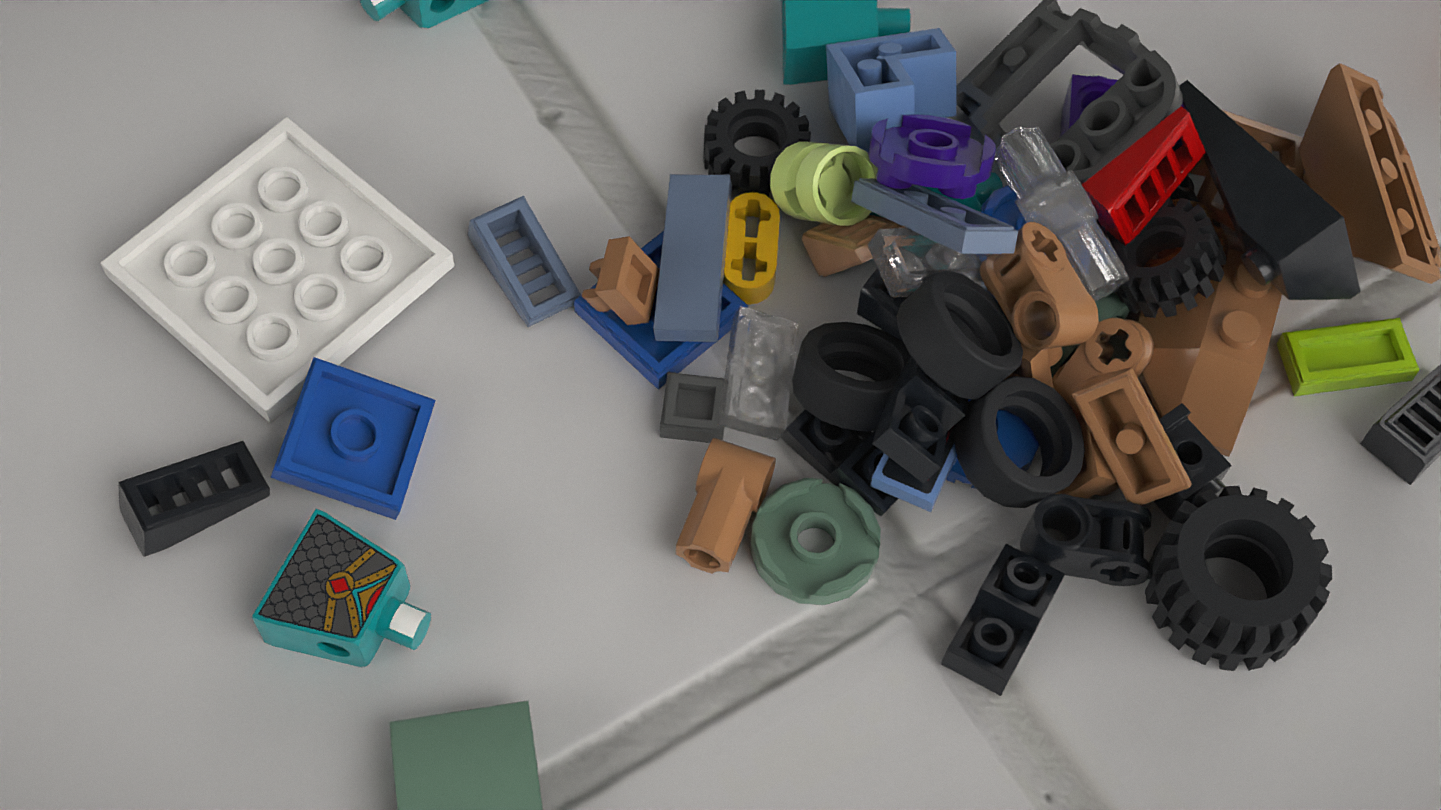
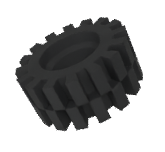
[703,89,811,197]
[1100,197,1226,318]

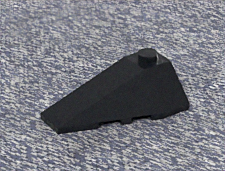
[1179,80,1361,300]

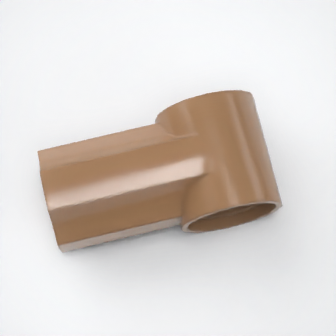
[676,438,776,574]

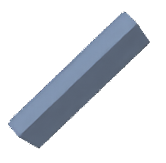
[653,174,732,342]
[851,178,1018,254]

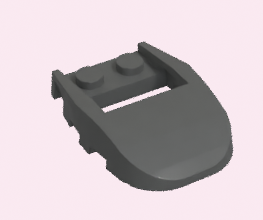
[956,0,1183,196]

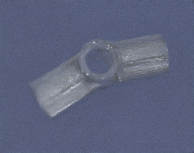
[994,126,1129,302]

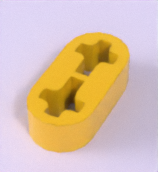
[723,192,780,305]

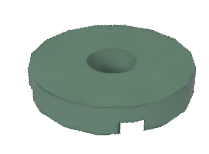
[750,478,881,605]

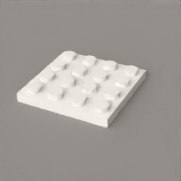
[100,117,455,424]

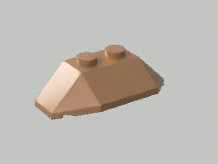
[1298,63,1441,284]
[1127,234,1282,457]

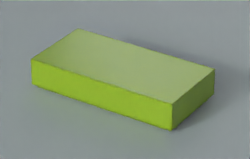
[1276,318,1419,397]

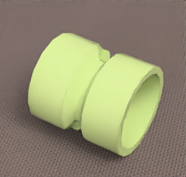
[770,142,877,226]

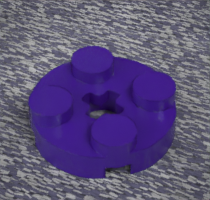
[868,114,996,199]

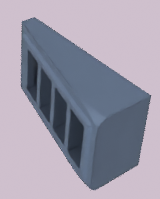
[467,195,581,327]

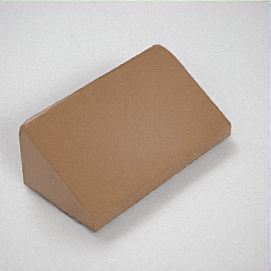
[1072,367,1192,505]

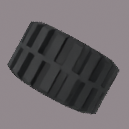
[1145,486,1332,671]

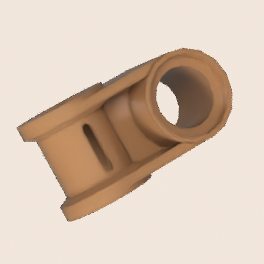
[980,222,1098,350]
[1052,318,1154,423]

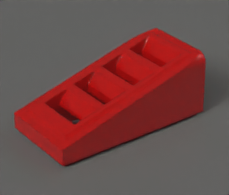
[1080,106,1206,245]

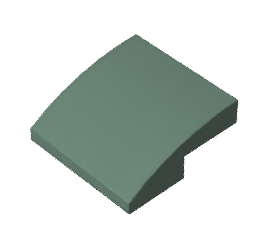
[389,700,543,810]

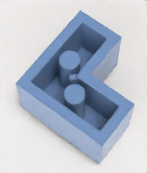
[826,28,956,153]

